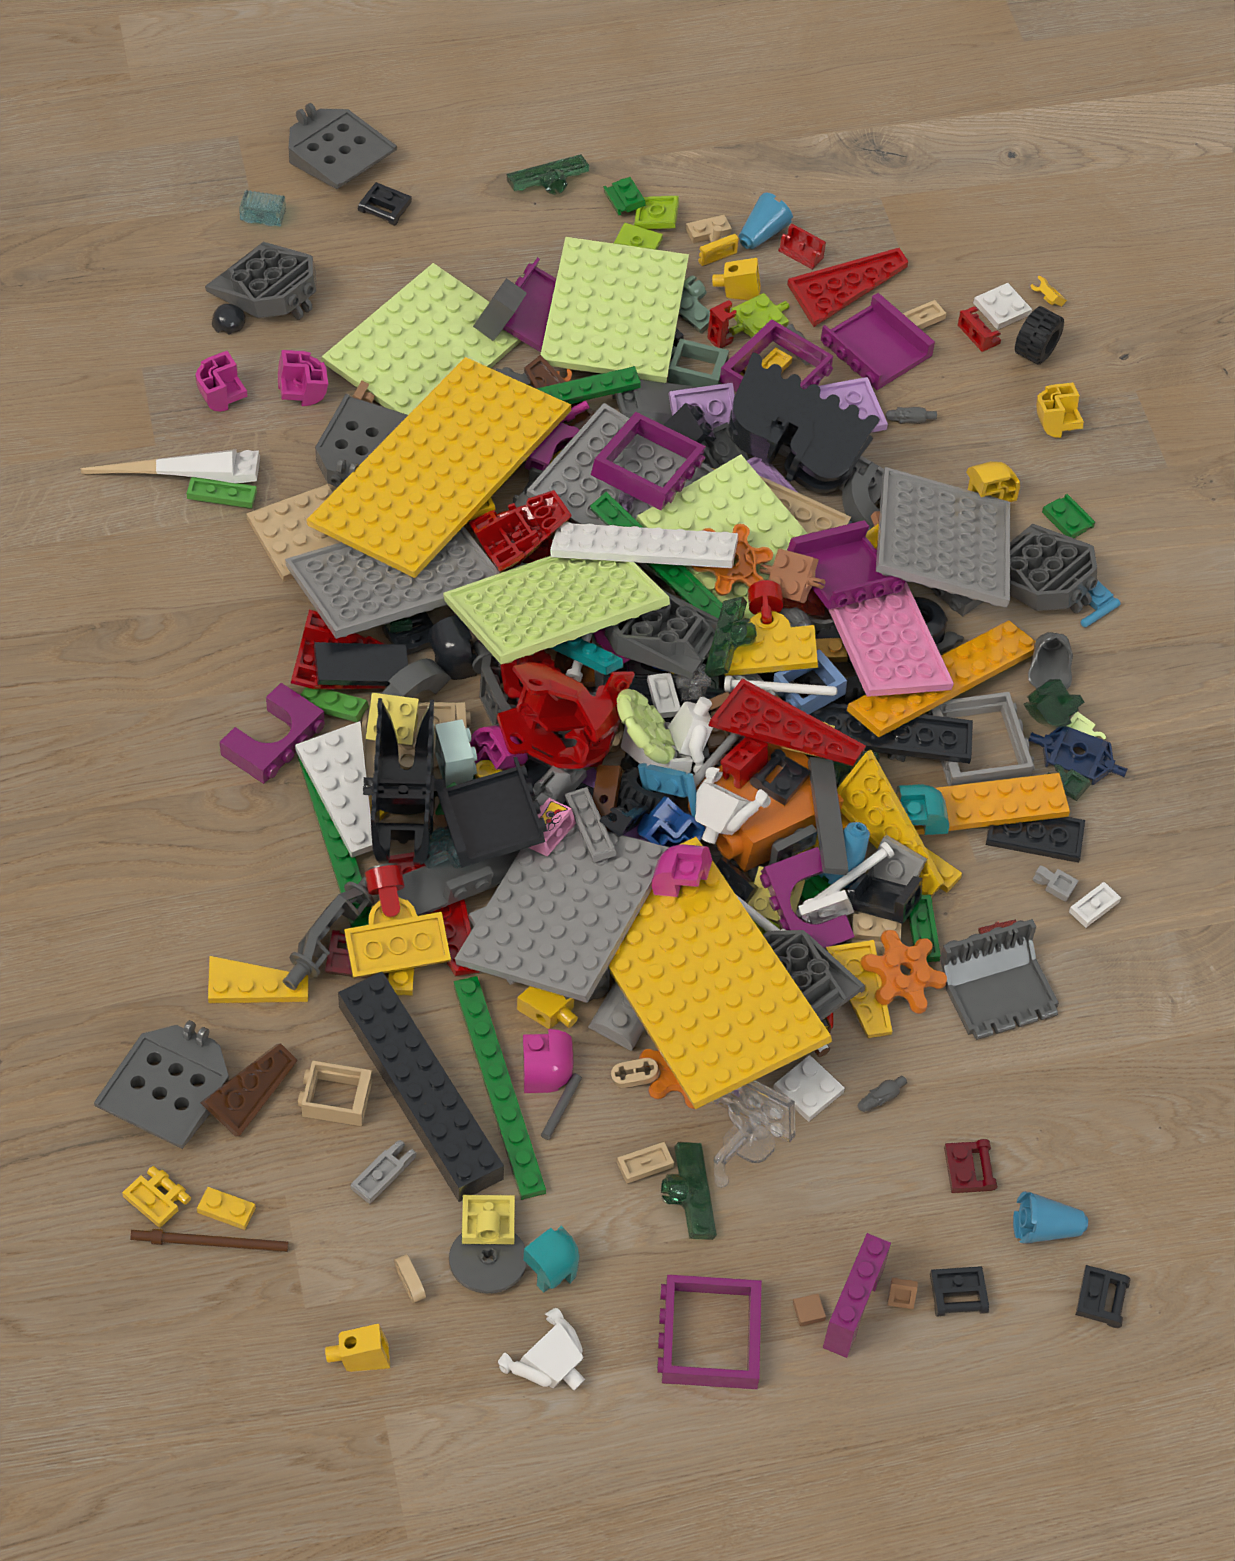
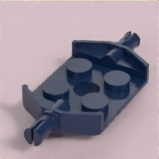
[1028,725,1128,785]

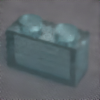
[239,190,286,226]

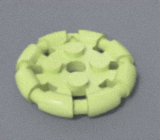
[617,689,675,764]

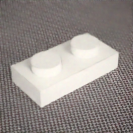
[647,673,680,718]
[1069,882,1121,928]

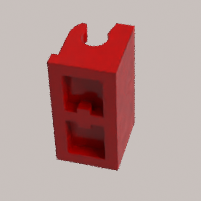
[778,224,826,270]
[707,300,737,349]
[958,306,1001,352]
[721,737,768,789]

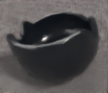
[212,303,246,335]

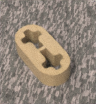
[611,1058,659,1088]
[394,1254,426,1303]

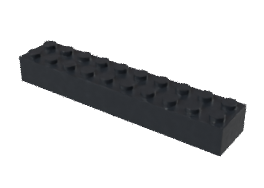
[338,972,504,1202]

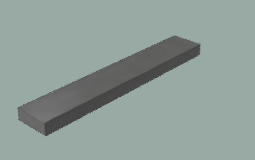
[808,757,849,875]

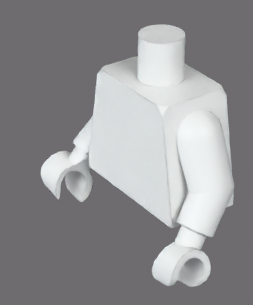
[668,697,713,774]
[695,767,771,844]
[498,1308,585,1390]

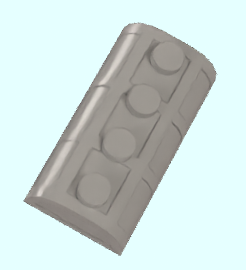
[588,981,645,1051]

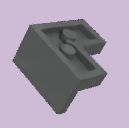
[473,278,527,341]

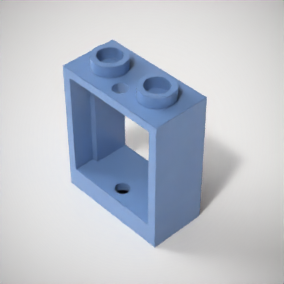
[774,649,847,714]

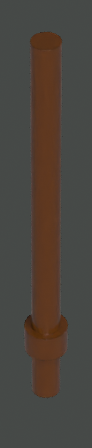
[130,1229,289,1252]

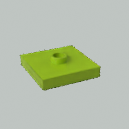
[634,196,679,229]
[613,223,663,250]

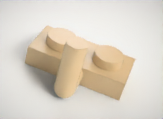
[686,215,732,243]

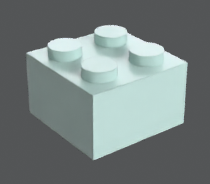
[434,719,477,788]

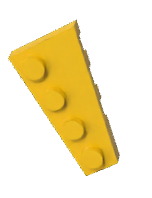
[825,940,893,1038]
[208,956,309,1003]

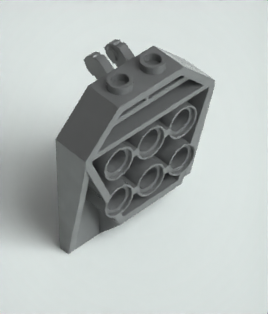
[288,103,397,189]
[205,242,317,320]
[315,394,408,487]
[1010,524,1098,613]
[605,590,728,679]
[763,930,865,1021]
[94,1020,229,1149]

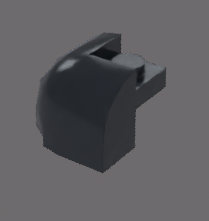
[427,615,477,680]

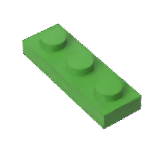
[186,477,257,508]
[301,687,369,722]

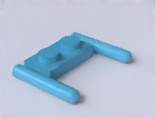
[1080,581,1121,628]
[638,763,697,818]

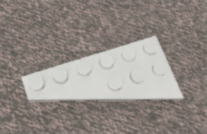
[295,721,373,858]

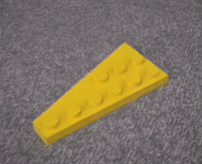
[837,750,945,898]

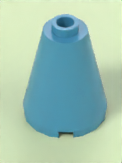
[739,192,793,249]
[819,822,870,889]
[1013,1191,1088,1244]

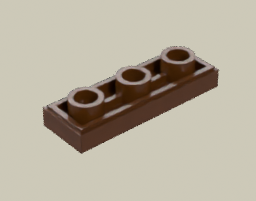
[592,765,623,832]

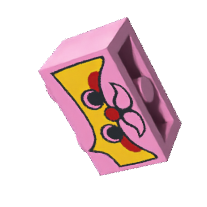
[528,798,576,857]

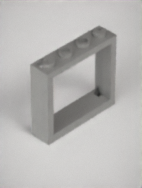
[927,692,1035,786]

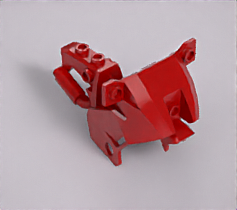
[497,650,635,769]

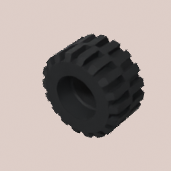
[1015,306,1064,365]
[617,767,678,823]

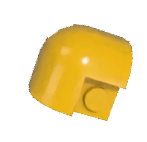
[1036,382,1084,438]
[966,461,1020,502]

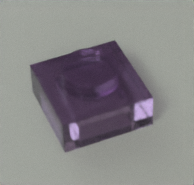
[618,491,635,514]

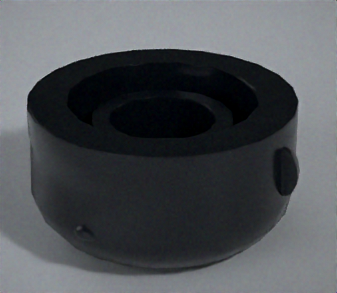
[914,597,948,645]

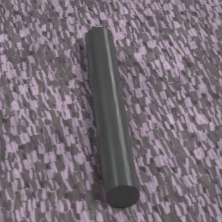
[541,1073,582,1140]

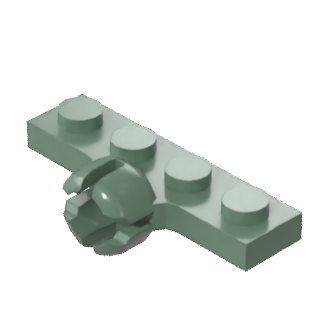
[679,275,710,334]

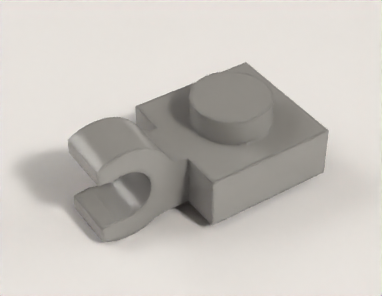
[1033,865,1079,902]

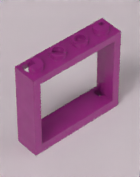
[719,319,833,392]
[591,412,706,510]
[657,1274,762,1389]

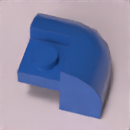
[637,796,706,848]

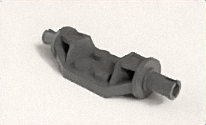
[472,640,535,749]
[283,876,374,990]

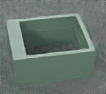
[668,339,729,388]

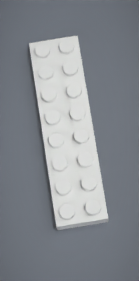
[550,522,738,568]

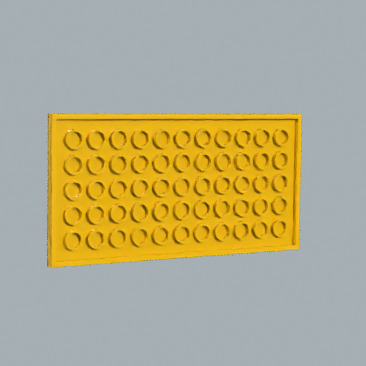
[306,357,571,578]
[608,837,832,1109]

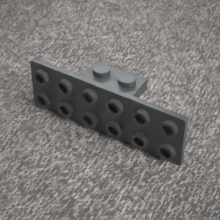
[397,850,520,916]

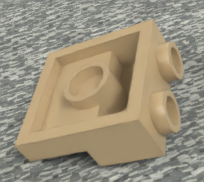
[851,912,901,956]

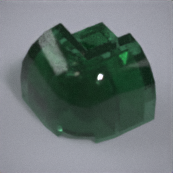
[1023,679,1085,727]

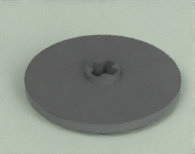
[449,1233,527,1294]

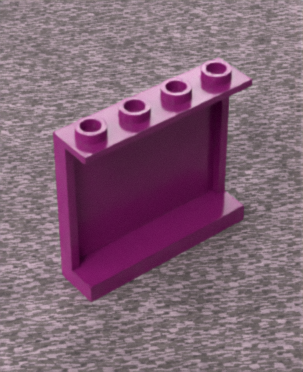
[503,257,556,352]
[820,293,935,390]
[787,520,906,610]

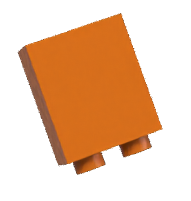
[688,743,844,872]

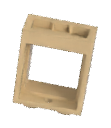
[298,1061,372,1126]

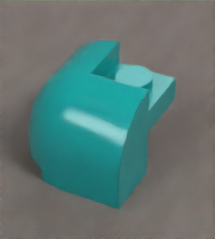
[896,784,949,835]
[523,1226,580,1293]

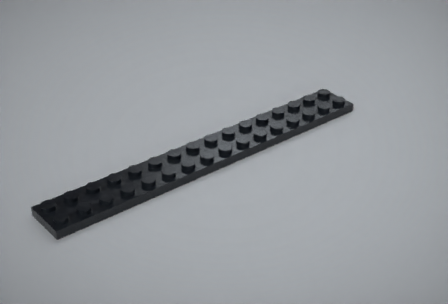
[603,675,973,764]

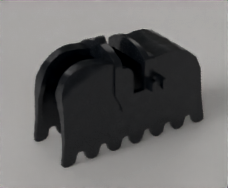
[728,353,880,493]
[363,698,446,865]

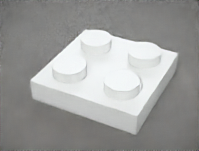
[973,283,1032,330]
[798,890,854,924]
[773,1055,845,1122]

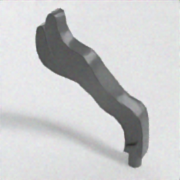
[936,631,964,653]

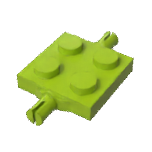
[729,293,790,338]

